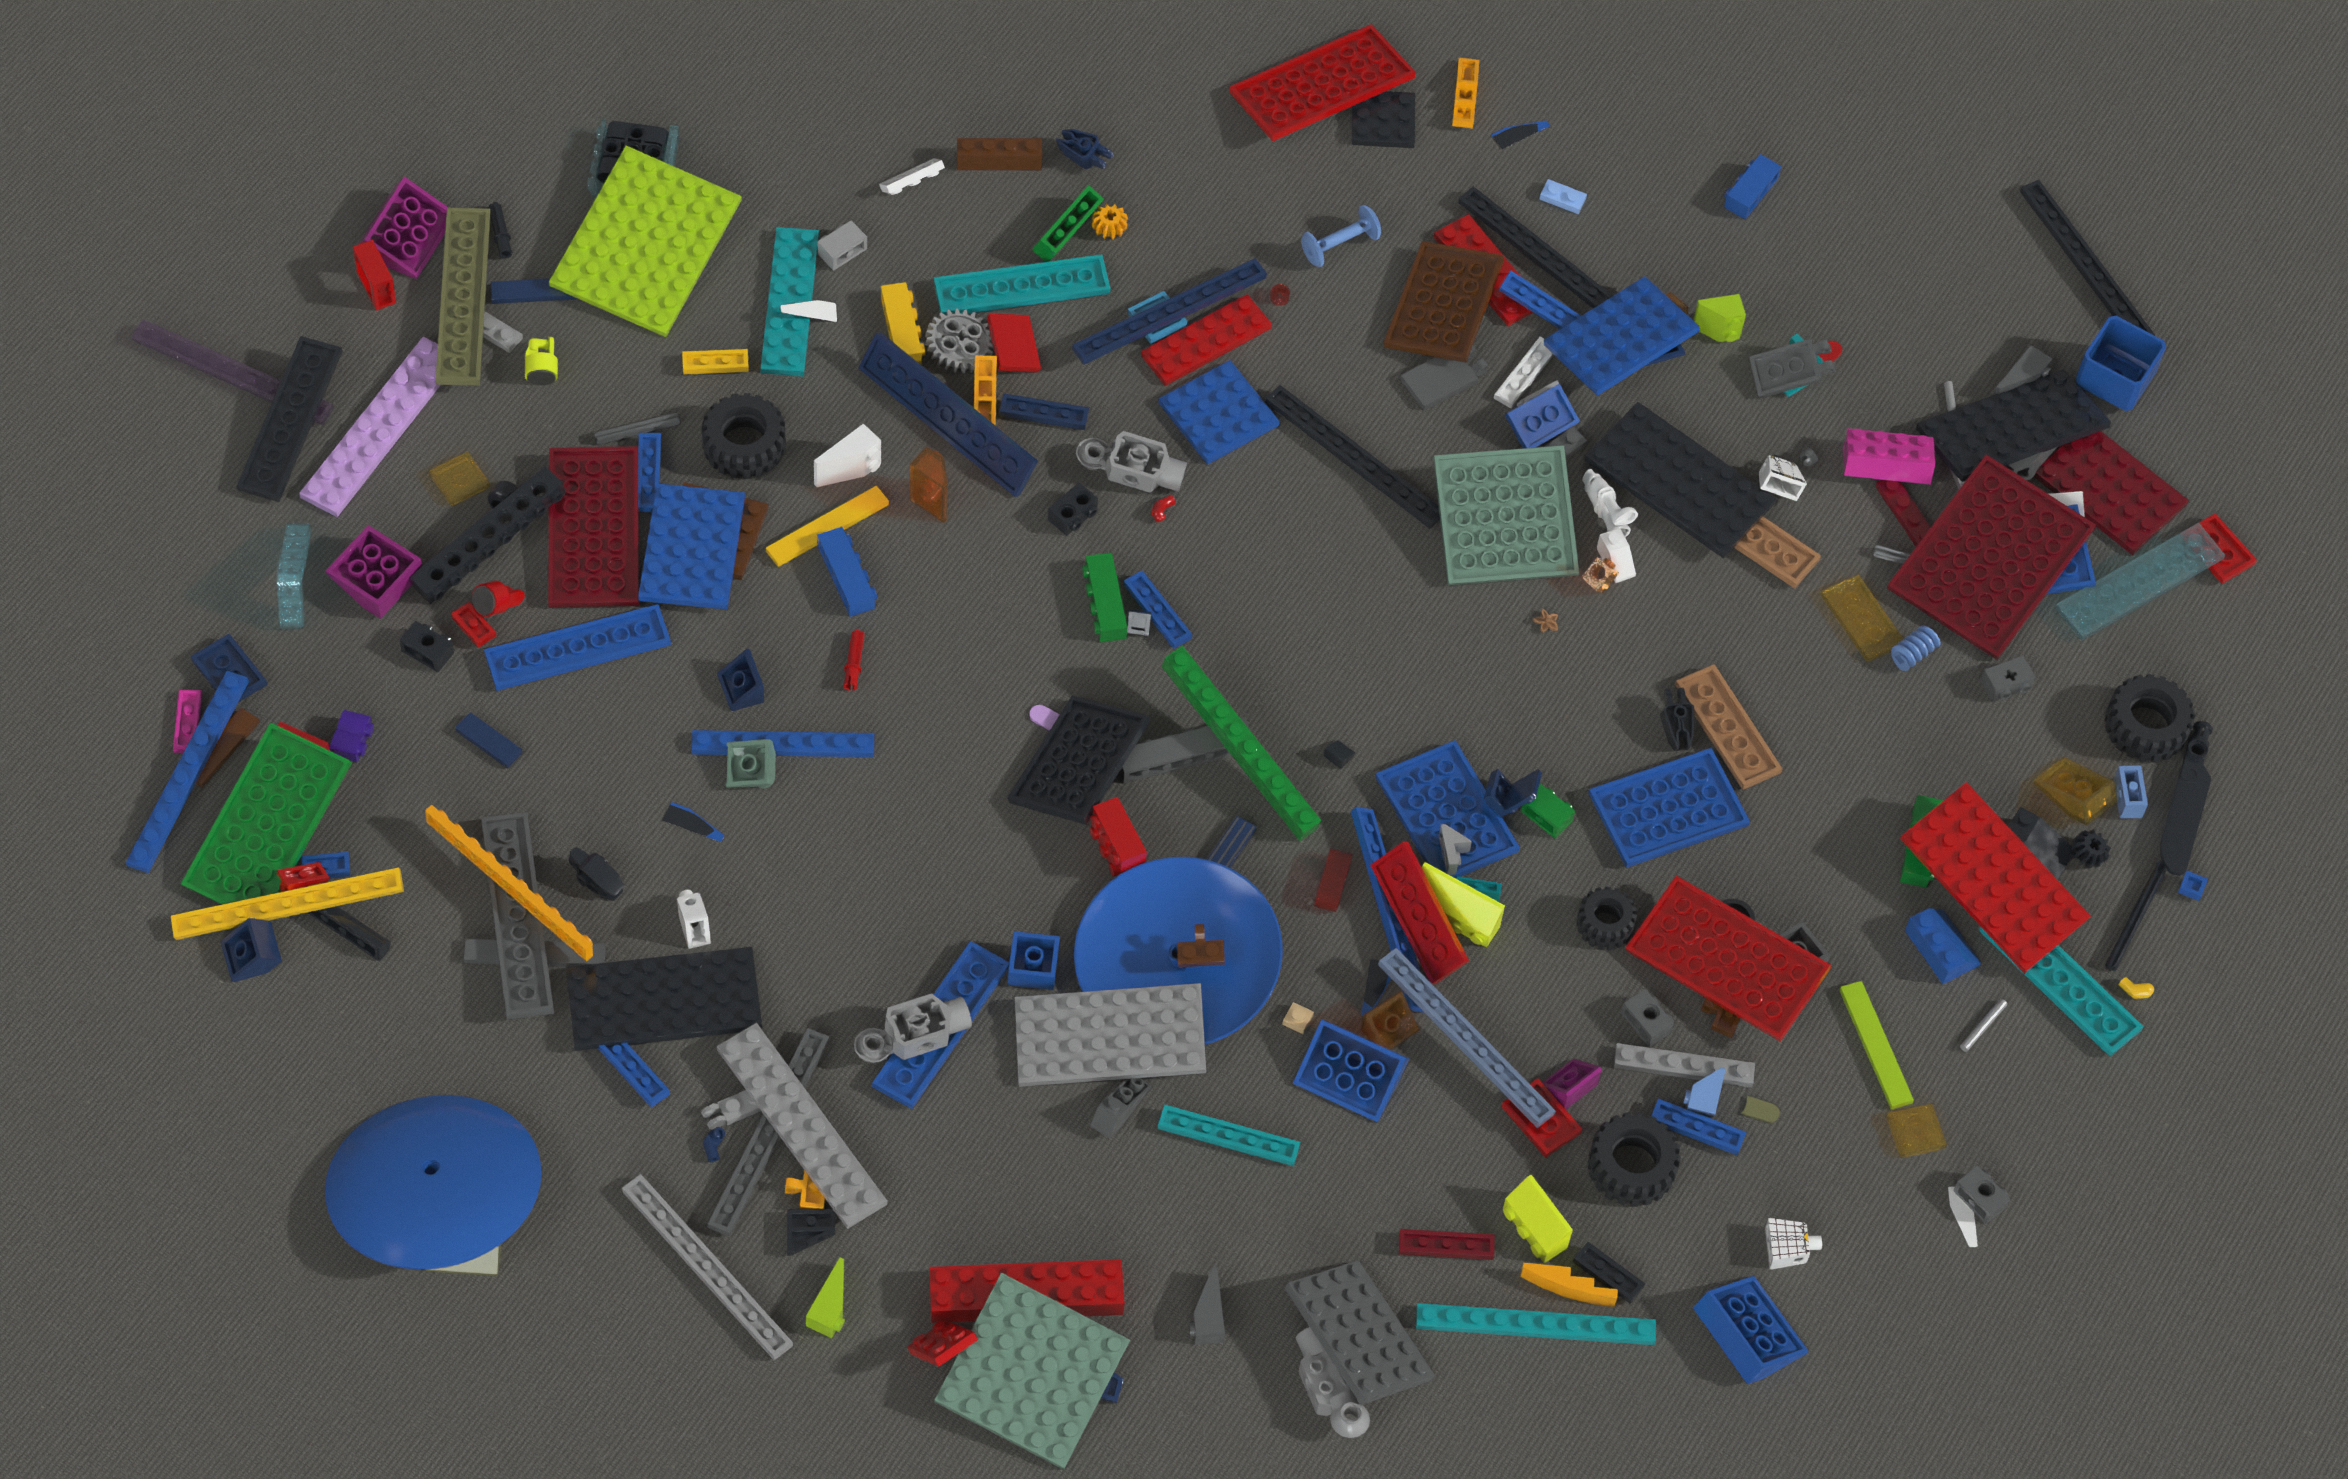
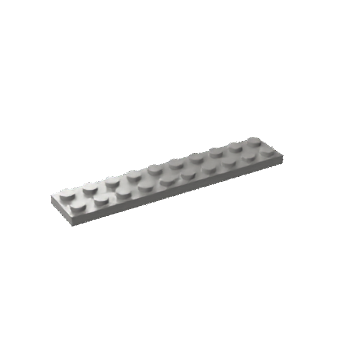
[717,1023,887,1229]

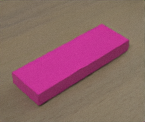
[173,690,203,753]

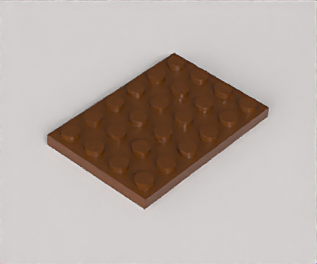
[1384,241,1504,363]

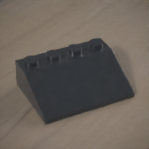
[2008,806,2074,880]

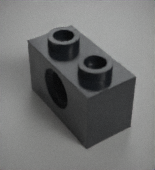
[400,621,454,672]

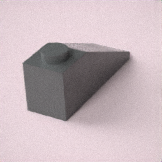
[1994,345,2052,395]
[1189,1267,1225,1345]

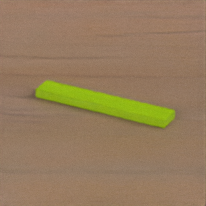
[1839,981,1914,1110]

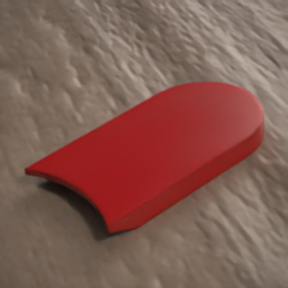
[1817,341,1842,362]

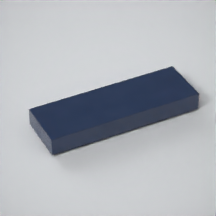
[455,712,522,769]

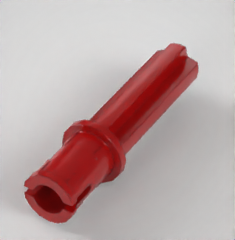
[843,629,865,691]

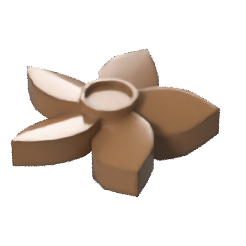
[1533,609,1558,633]

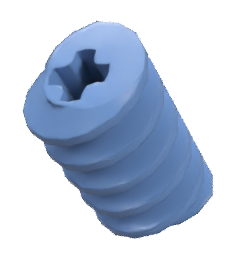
[1891,626,1941,671]

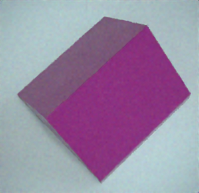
[1542,1058,1602,1109]

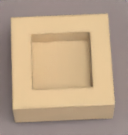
[1282,1002,1314,1034]

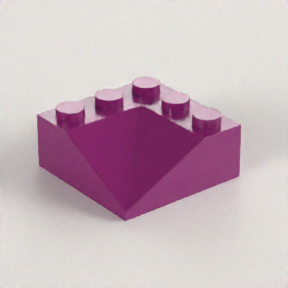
[326,525,422,619]

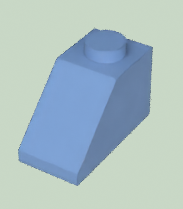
[1683,1068,1726,1117]

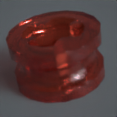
[1270,284,1290,306]

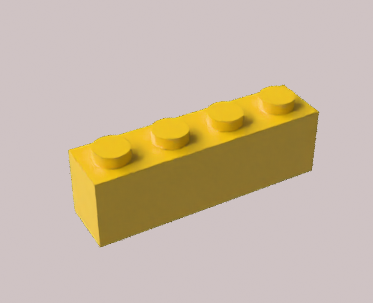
[881,282,925,365]

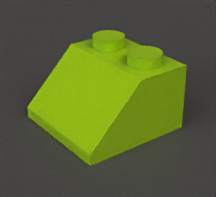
[1693,294,1746,342]

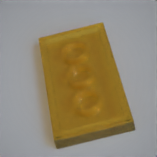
[1821,574,1904,663]

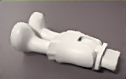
[1582,469,1638,538]

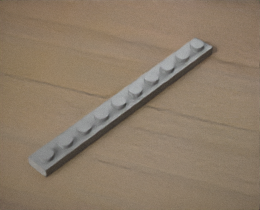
[622,1174,793,1361]

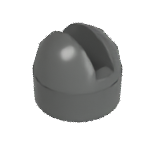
[1799,447,1818,467]

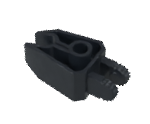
[1660,687,1694,751]
[568,847,624,901]

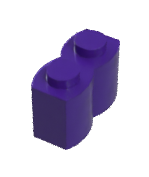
[330,710,374,762]

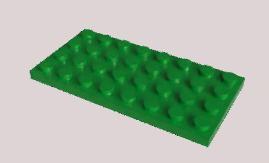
[181,722,352,905]

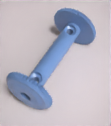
[1301,205,1381,267]

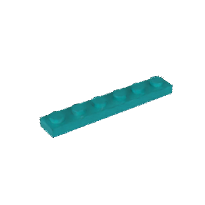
[1158,1104,1301,1166]

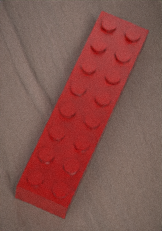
[929,1259,1125,1323]

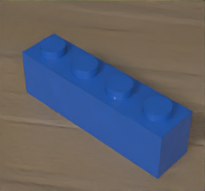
[817,527,877,617]

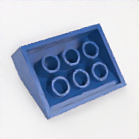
[1293,1019,1409,1122]
[1693,1276,1809,1384]

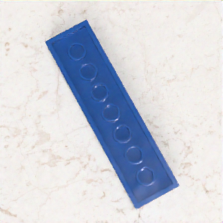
[484,604,671,691]
[872,941,1010,1109]

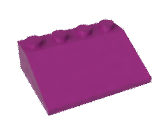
[359,176,447,279]

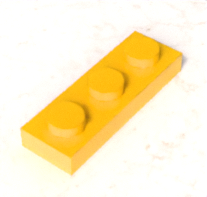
[682,349,749,374]

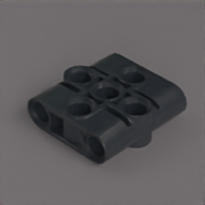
[597,121,669,183]

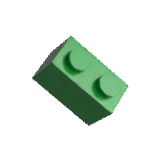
[1521,783,1575,839]

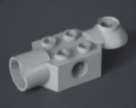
[1076,431,1187,493]
[854,993,972,1063]
[1296,1327,1370,1438]

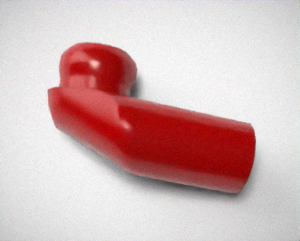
[1151,495,1176,522]

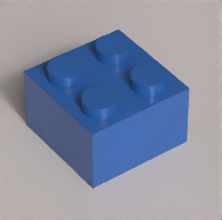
[1008,931,1060,990]

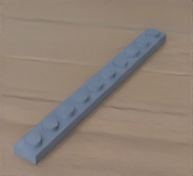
[1378,948,1556,1128]

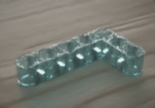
[277,523,311,629]

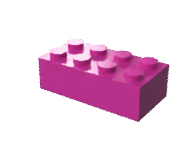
[1843,428,1935,485]

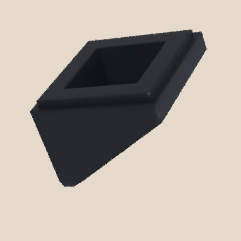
[1324,740,1355,769]

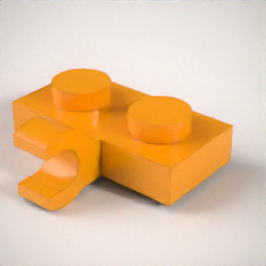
[785,1170,825,1209]

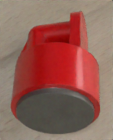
[472,580,525,617]

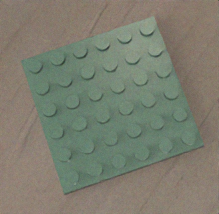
[1433,446,1579,586]
[934,1273,1130,1470]

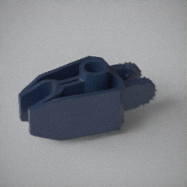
[1056,129,1114,169]

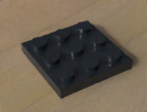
[1352,91,1415,148]

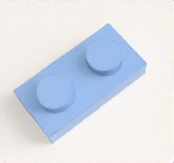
[1539,179,1587,214]

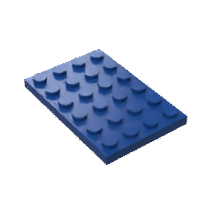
[1544,276,1699,396]
[638,483,745,610]
[1375,740,1520,879]
[1588,748,1750,868]

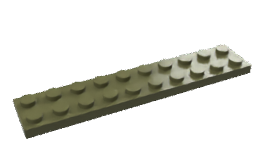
[436,207,491,386]

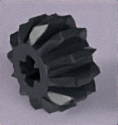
[2071,829,2111,869]

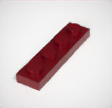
[1875,480,1931,547]
[1398,1229,1495,1260]

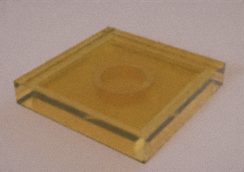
[429,451,490,506]

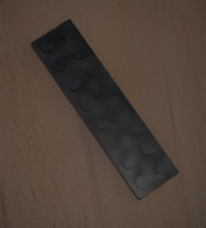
[236,336,343,502]

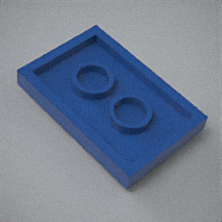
[1505,384,1580,449]

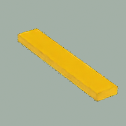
[766,485,889,567]

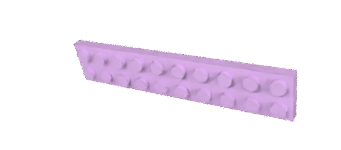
[299,337,441,517]

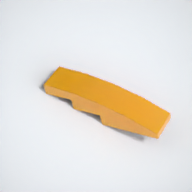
[1452,58,1479,128]
[974,356,997,426]
[1520,1263,1618,1308]

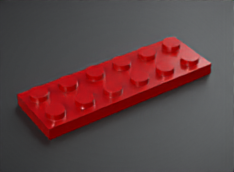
[1434,214,1533,326]
[1141,294,1272,386]
[1370,841,1469,984]

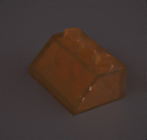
[910,447,948,523]

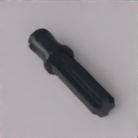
[489,202,513,259]

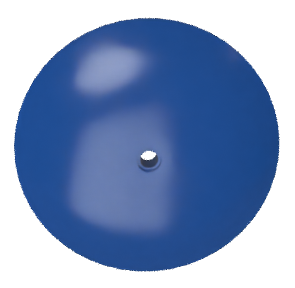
[1074,857,1283,1045]
[325,1095,542,1270]

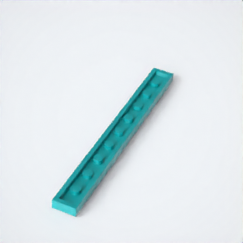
[1416,1303,1656,1345]

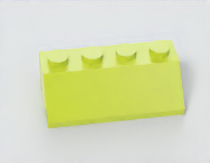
[1421,862,1505,948]

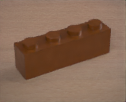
[957,138,1042,171]

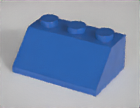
[1905,908,1981,984]

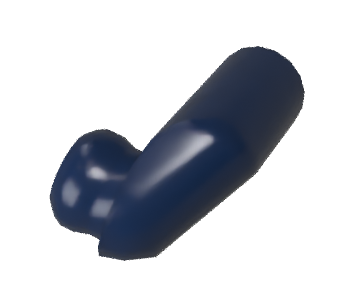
[703,1127,725,1162]

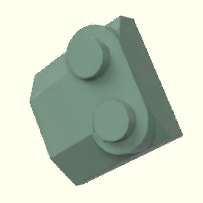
[726,739,776,788]

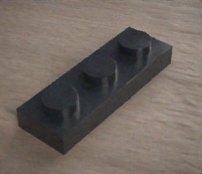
[1573,1242,1645,1304]

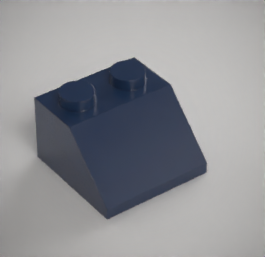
[220,918,282,982]

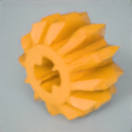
[1092,203,1128,239]

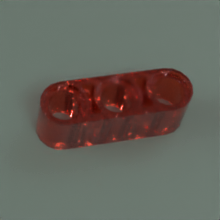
[1314,848,1353,912]

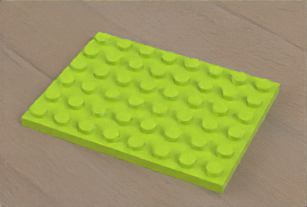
[549,146,742,337]

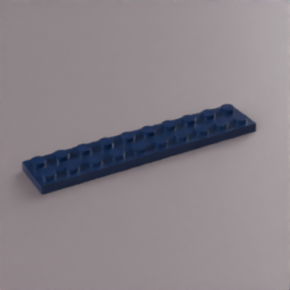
[858,332,1038,497]

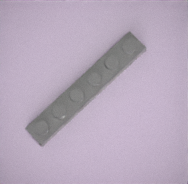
[1614,1043,1755,1088]

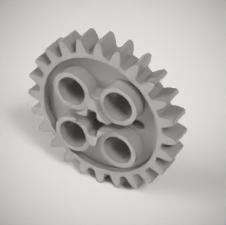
[925,309,994,373]

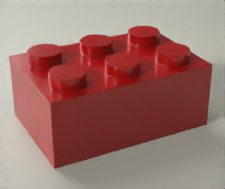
[1089,797,1147,877]

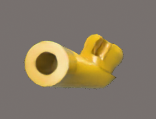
[2118,977,2154,999]

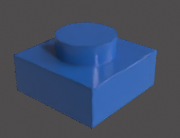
[2178,871,2208,901]

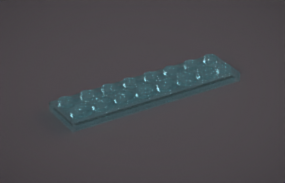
[2056,523,2225,641]

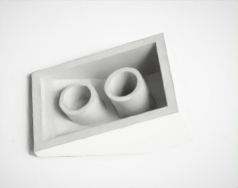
[814,424,881,487]

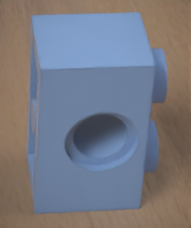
[2113,766,2148,818]

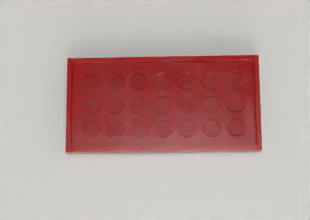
[1229,24,1416,141]
[1900,782,2091,974]
[1625,875,1831,1042]

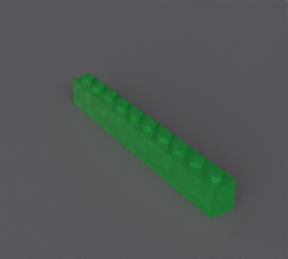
[1162,645,1321,841]

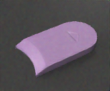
[1030,705,1060,731]

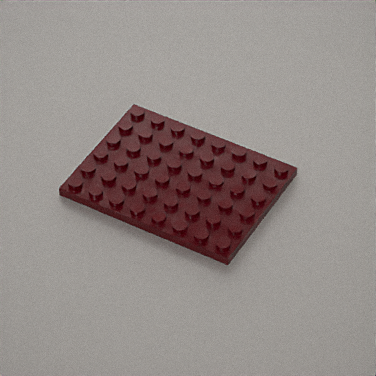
[1887,455,2096,661]

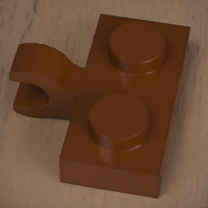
[1177,924,1225,968]
[1701,998,1740,1038]

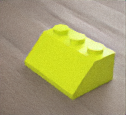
[1503,1175,1573,1263]

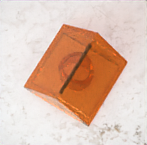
[1361,991,1419,1050]

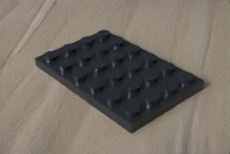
[1007,695,1150,825]

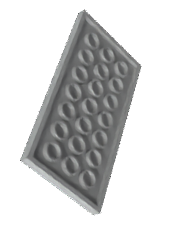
[1015,983,1206,1087]

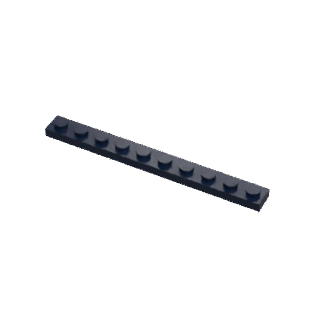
[1072,258,1267,365]

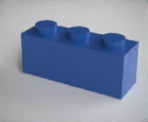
[1724,154,1782,220]

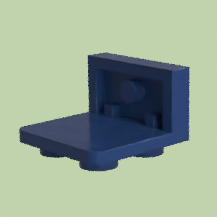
[1484,769,1542,817]

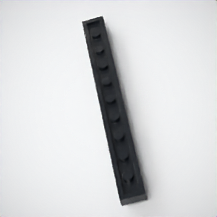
[2020,180,2155,336]
[1459,186,1613,308]
[1265,385,1440,529]

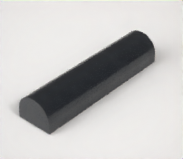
[307,906,391,961]

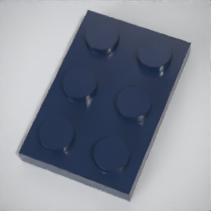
[191,634,267,702]

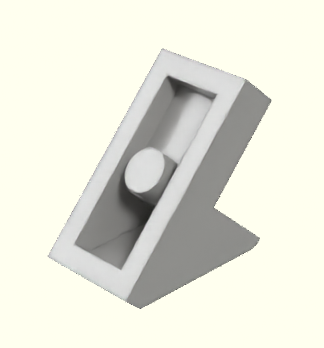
[1438,824,1472,875]

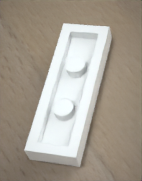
[879,158,945,195]

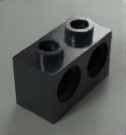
[1048,483,1098,536]

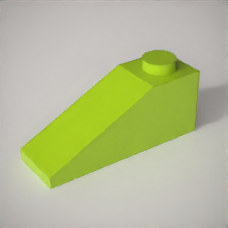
[806,1257,845,1338]

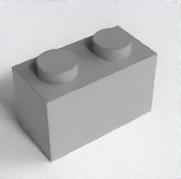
[817,220,867,271]

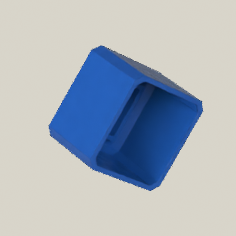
[2075,316,2166,411]

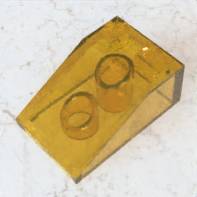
[2033,757,2117,826]

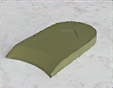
[1741,1095,1780,1123]

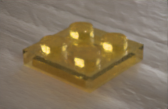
[1886,1104,1947,1158]

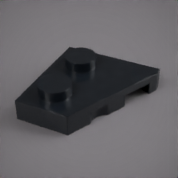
[787,1209,835,1256]

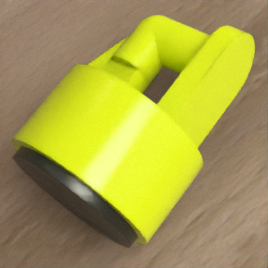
[525,337,558,385]

